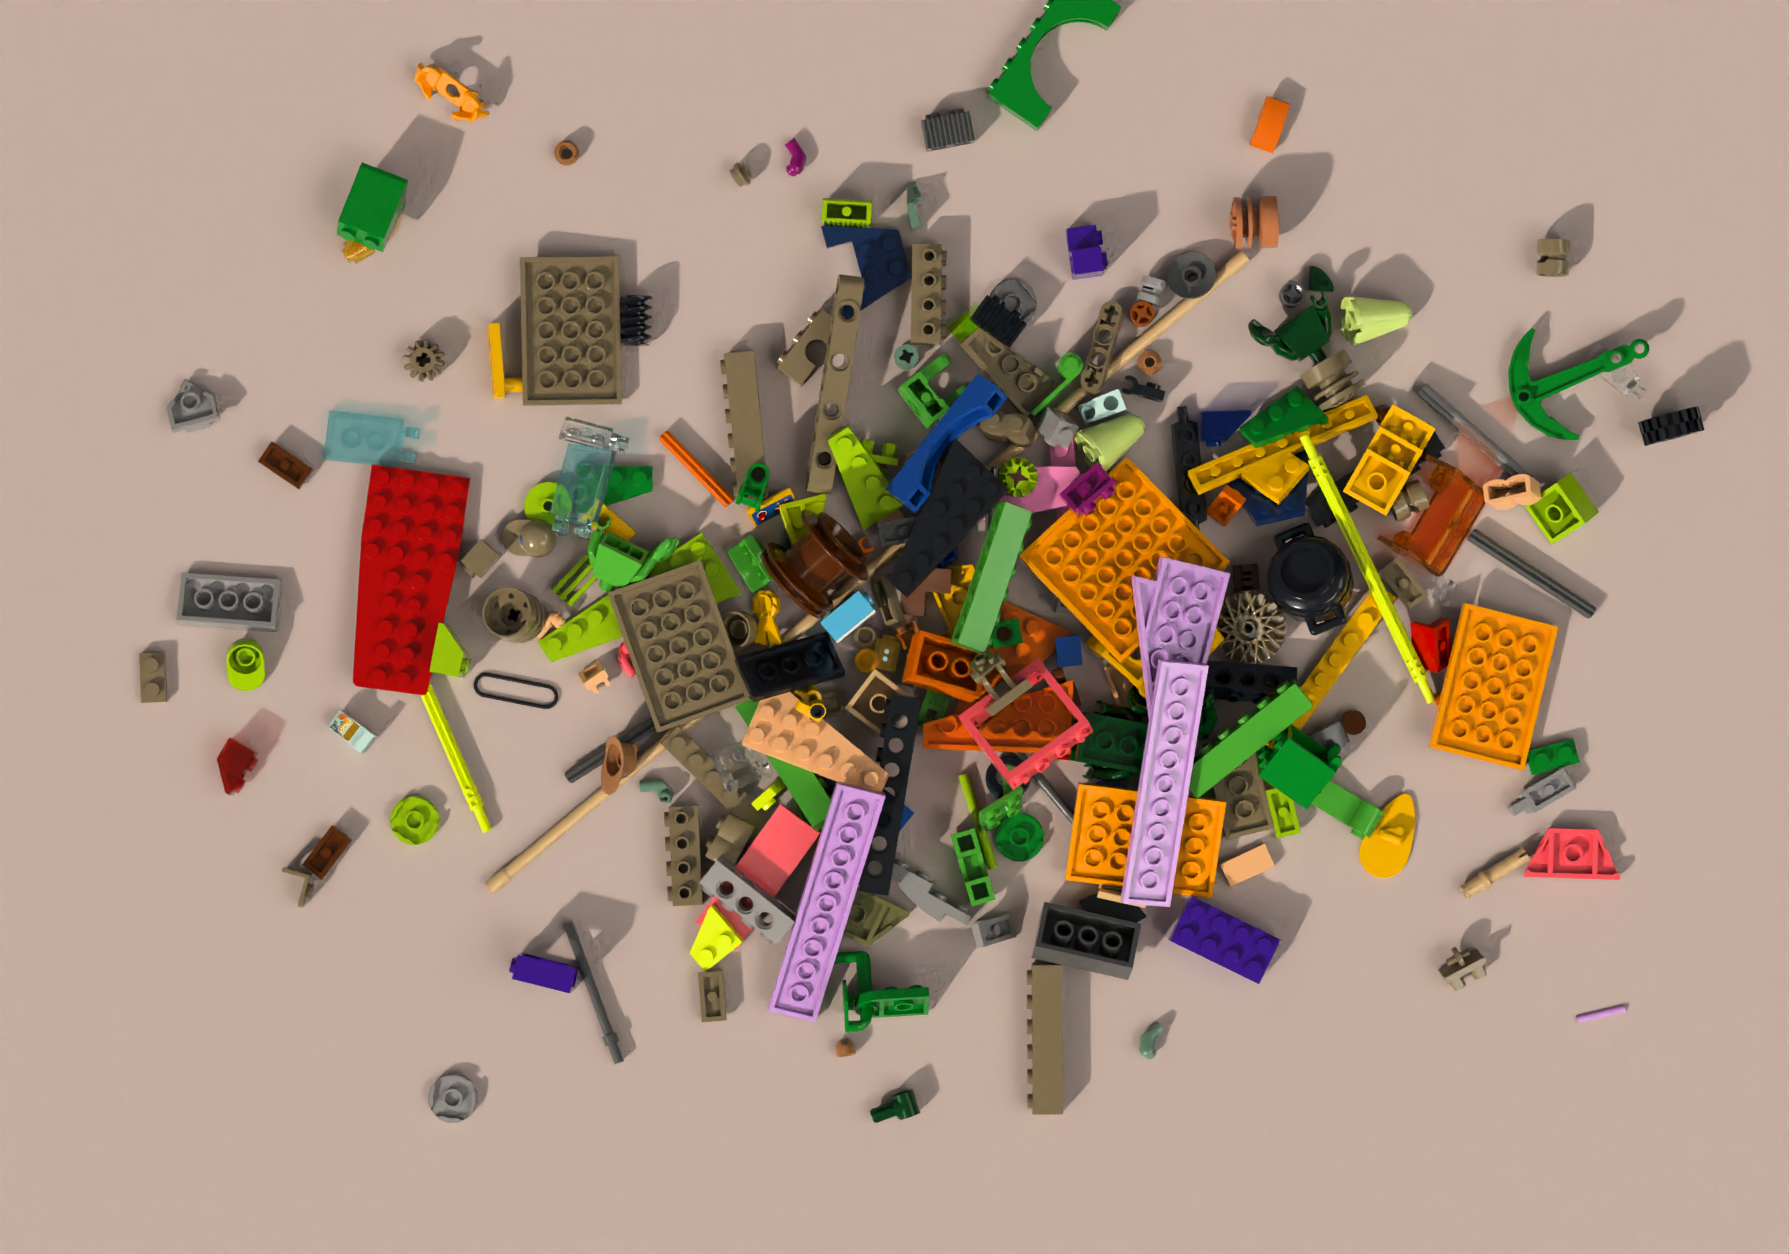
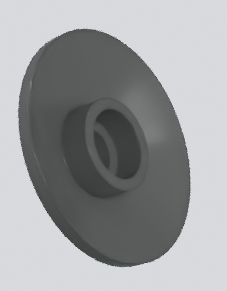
[1167,252,1216,299]

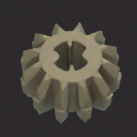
[403,340,446,382]

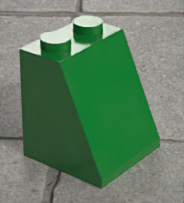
[337,162,408,252]

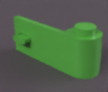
[1030,353,1083,418]
[1311,781,1384,840]

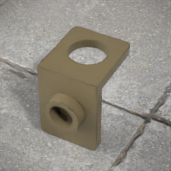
[282,867,314,907]

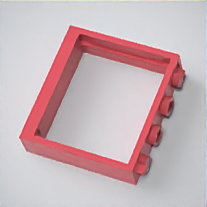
[958,658,1093,790]

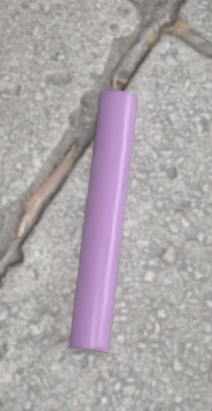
[1576,1005,1626,1023]

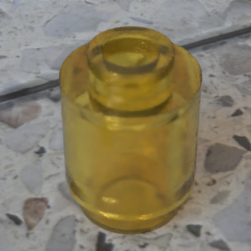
[342,241,376,264]

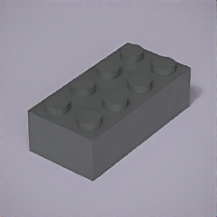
[1032,902,1141,980]

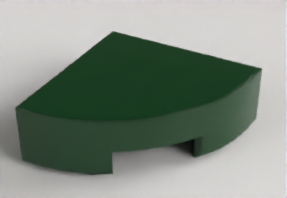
[1308,266,1334,292]

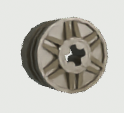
[1300,349,1366,411]
[482,587,545,643]

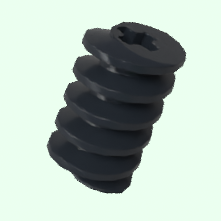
[620,295,652,346]

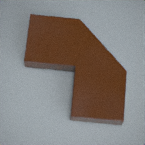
[900,567,953,616]

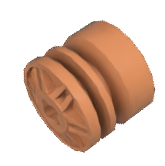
[1230,196,1279,249]

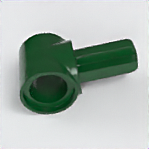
[870,1089,921,1123]

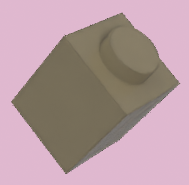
[461,539,501,578]

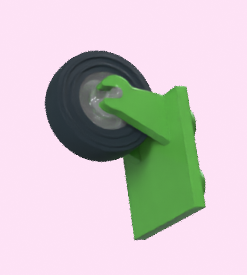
[978,756,1030,833]

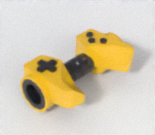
[792,686,828,723]

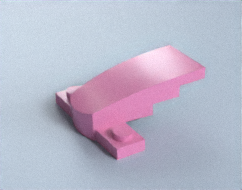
[981,438,1082,521]

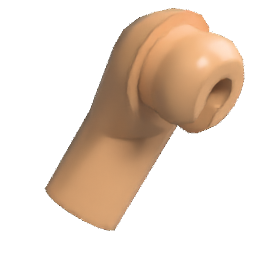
[537,611,565,639]

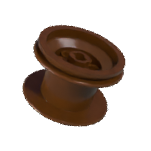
[760,510,868,619]

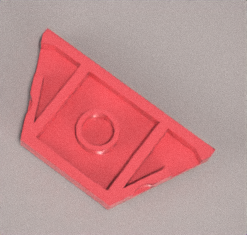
[1523,828,1620,880]

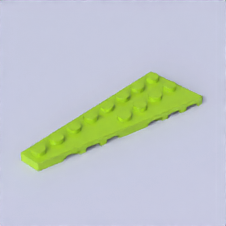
[538,532,742,662]

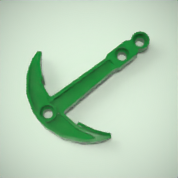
[1508,328,1649,440]

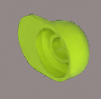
[226,638,265,691]

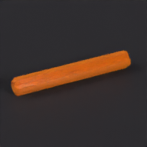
[659,431,734,507]

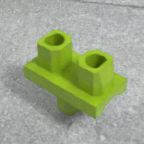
[861,439,899,475]

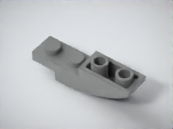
[892,858,971,926]

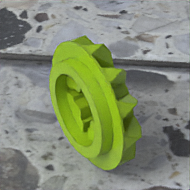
[999,458,1038,497]

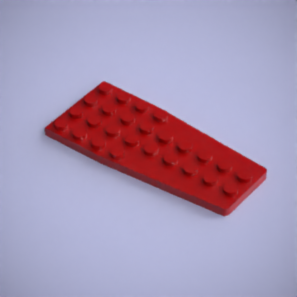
[353,464,470,696]

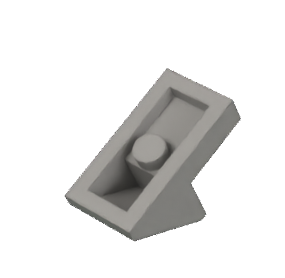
[971,913,1017,948]

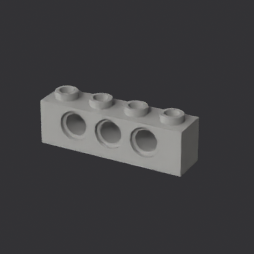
[699,856,796,945]

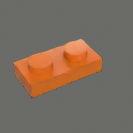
[1206,485,1246,527]

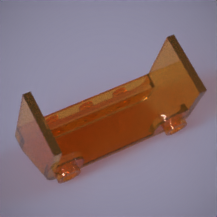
[1378,454,1485,577]

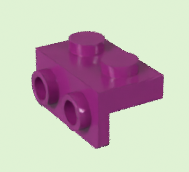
[1059,463,1117,518]

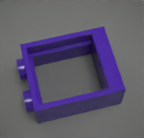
[509,953,579,994]

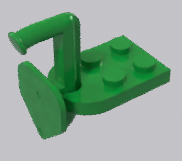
[834,951,929,1032]

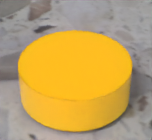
[855,648,879,673]

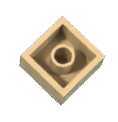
[845,669,910,735]

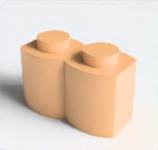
[1483,474,1542,510]

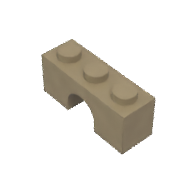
[777,309,831,387]

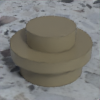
[730,163,752,187]
[853,624,878,649]

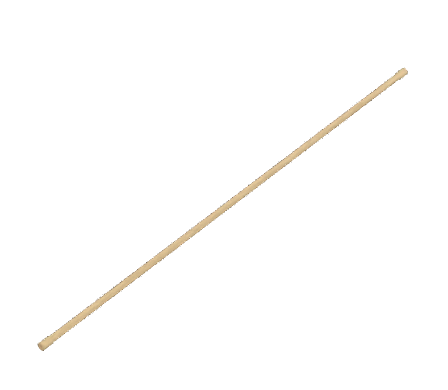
[485,251,1250,894]

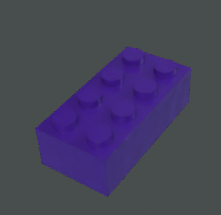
[1168,895,1280,984]

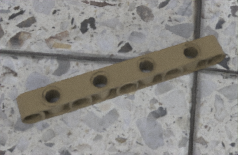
[806,274,864,494]

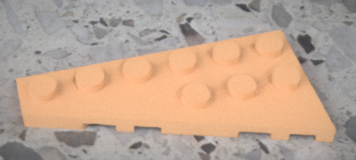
[742,692,889,792]

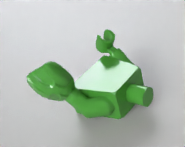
[587,514,680,592]

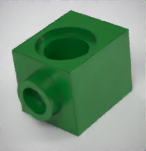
[991,618,1023,649]

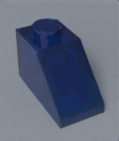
[1200,410,1251,447]

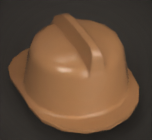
[601,736,637,795]

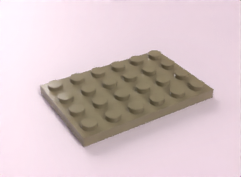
[520,256,622,406]
[608,560,751,733]

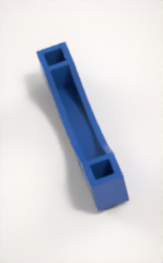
[885,374,1008,513]

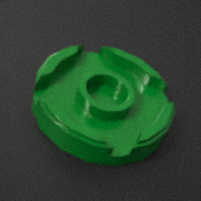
[995,813,1044,862]

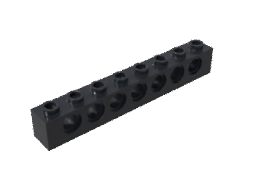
[858,693,922,896]

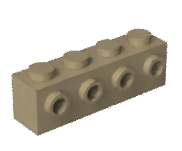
[911,244,947,345]
[664,805,704,906]

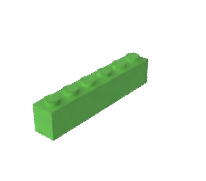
[950,502,1032,653]
[1189,679,1314,799]
[735,697,832,832]

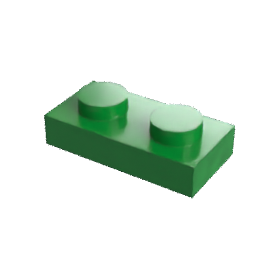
[1527,739,1580,775]

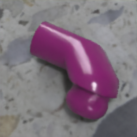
[785,138,806,177]

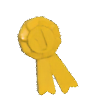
[752,590,783,647]

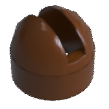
[1374,405,1390,426]

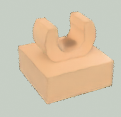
[578,660,610,694]

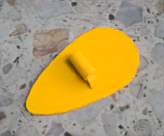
[1359,794,1415,878]

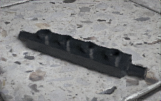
[1171,406,1207,531]

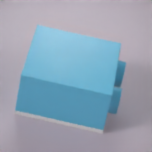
[820,591,876,644]

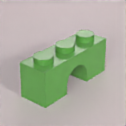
[950,828,996,906]

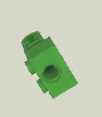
[897,353,969,429]

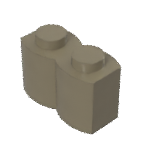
[979,410,1037,447]
[703,812,755,866]

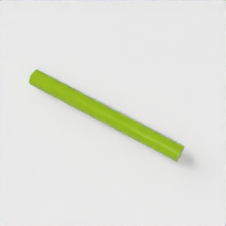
[958,773,998,870]

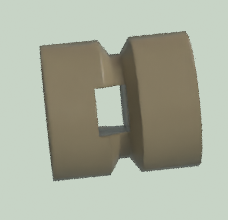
[1536,239,1570,277]
[1390,479,1430,522]

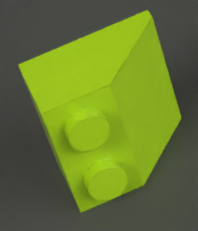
[1524,472,1599,545]
[429,623,471,678]

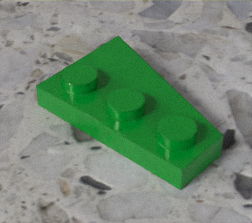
[1240,386,1329,448]

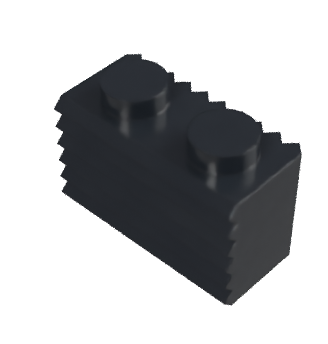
[969,295,1027,349]

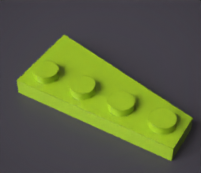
[827,424,902,531]

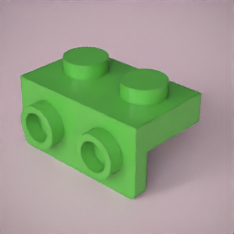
[727,534,774,593]

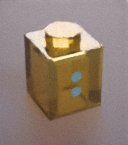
[871,635,901,672]

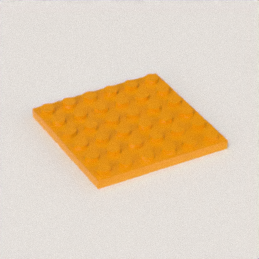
[1019,457,1230,664]

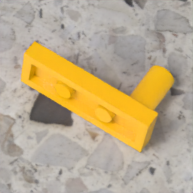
[487,323,523,400]

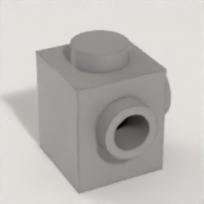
[1035,407,1079,448]

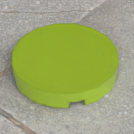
[390,796,440,845]

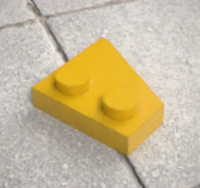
[1241,452,1309,505]

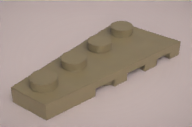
[959,327,1061,416]

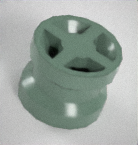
[894,344,919,370]

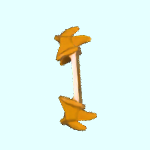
[414,62,490,123]

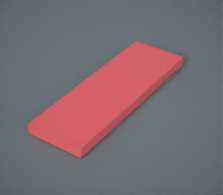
[696,803,821,951]

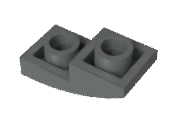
[1307,719,1350,749]

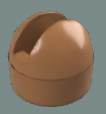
[836,1038,856,1057]

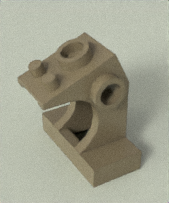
[968,649,1033,716]

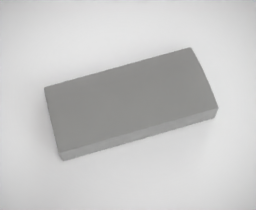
[176,573,281,632]

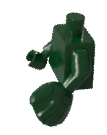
[1248,291,1332,365]
[1127,685,1218,754]

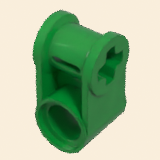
[735,463,770,512]

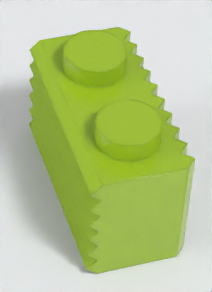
[822,198,872,228]

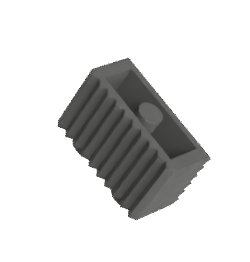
[921,108,975,152]

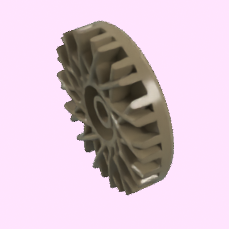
[1216,590,1287,664]

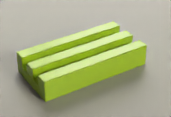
[552,554,598,607]

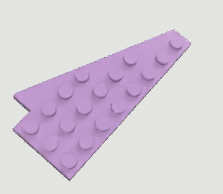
[1132,556,1231,719]

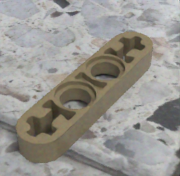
[1080,301,1124,394]

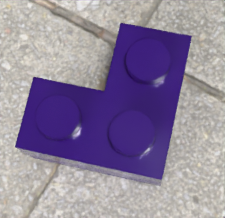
[1066,225,1108,280]

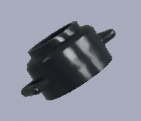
[1267,523,1354,636]

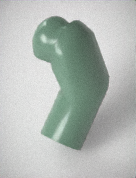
[639,779,674,803]
[1139,1022,1165,1059]

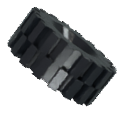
[1638,406,1705,446]

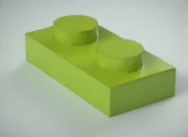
[1265,788,1301,839]

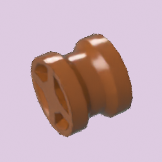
[1129,301,1154,327]

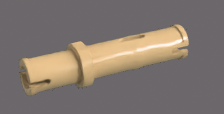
[1459,847,1530,900]

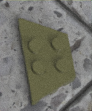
[843,887,910,947]

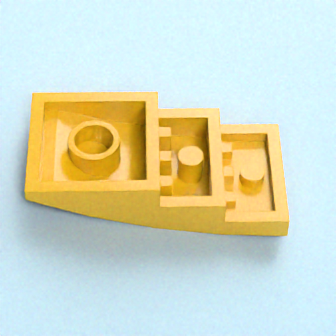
[1343,404,1436,516]

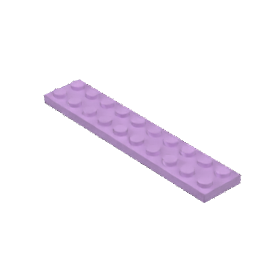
[1120,659,1209,907]
[768,781,886,1022]

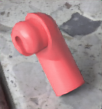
[617,641,636,678]

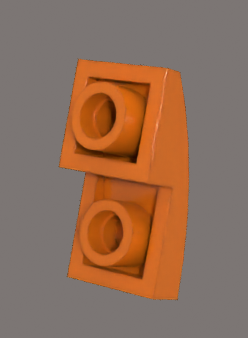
[1249,96,1290,153]

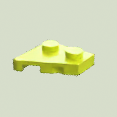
[779,494,826,546]
[751,778,786,811]
[690,904,744,972]

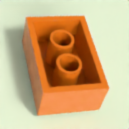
[902,630,983,702]

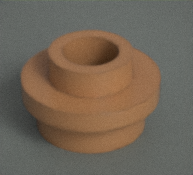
[554,141,579,166]
[1137,350,1162,375]

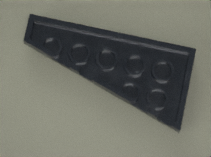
[889,438,1010,598]

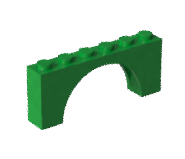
[988,0,1121,131]

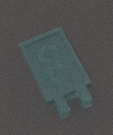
[323,410,420,468]
[550,443,616,540]

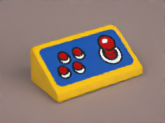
[746,488,796,527]

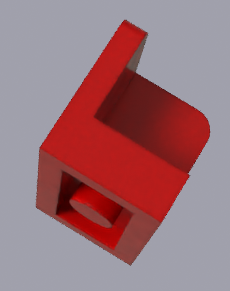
[1410,617,1451,673]

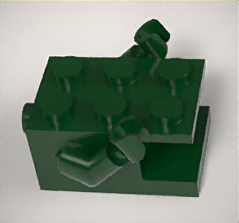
[1069,700,1148,782]

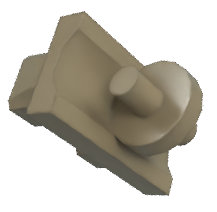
[1438,947,1487,991]

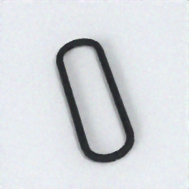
[474,673,558,709]

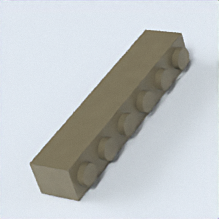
[720,351,769,500]
[1027,964,1063,1115]

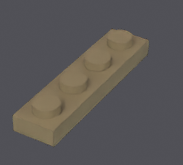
[660,726,748,812]

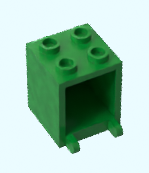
[1257,724,1342,809]

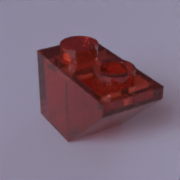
[217,738,258,795]

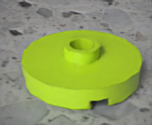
[524,482,574,530]

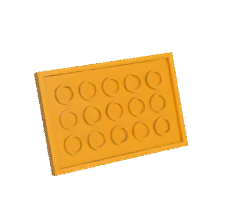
[1428,603,1558,771]
[1065,782,1226,898]

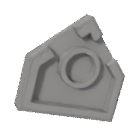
[167,379,221,433]

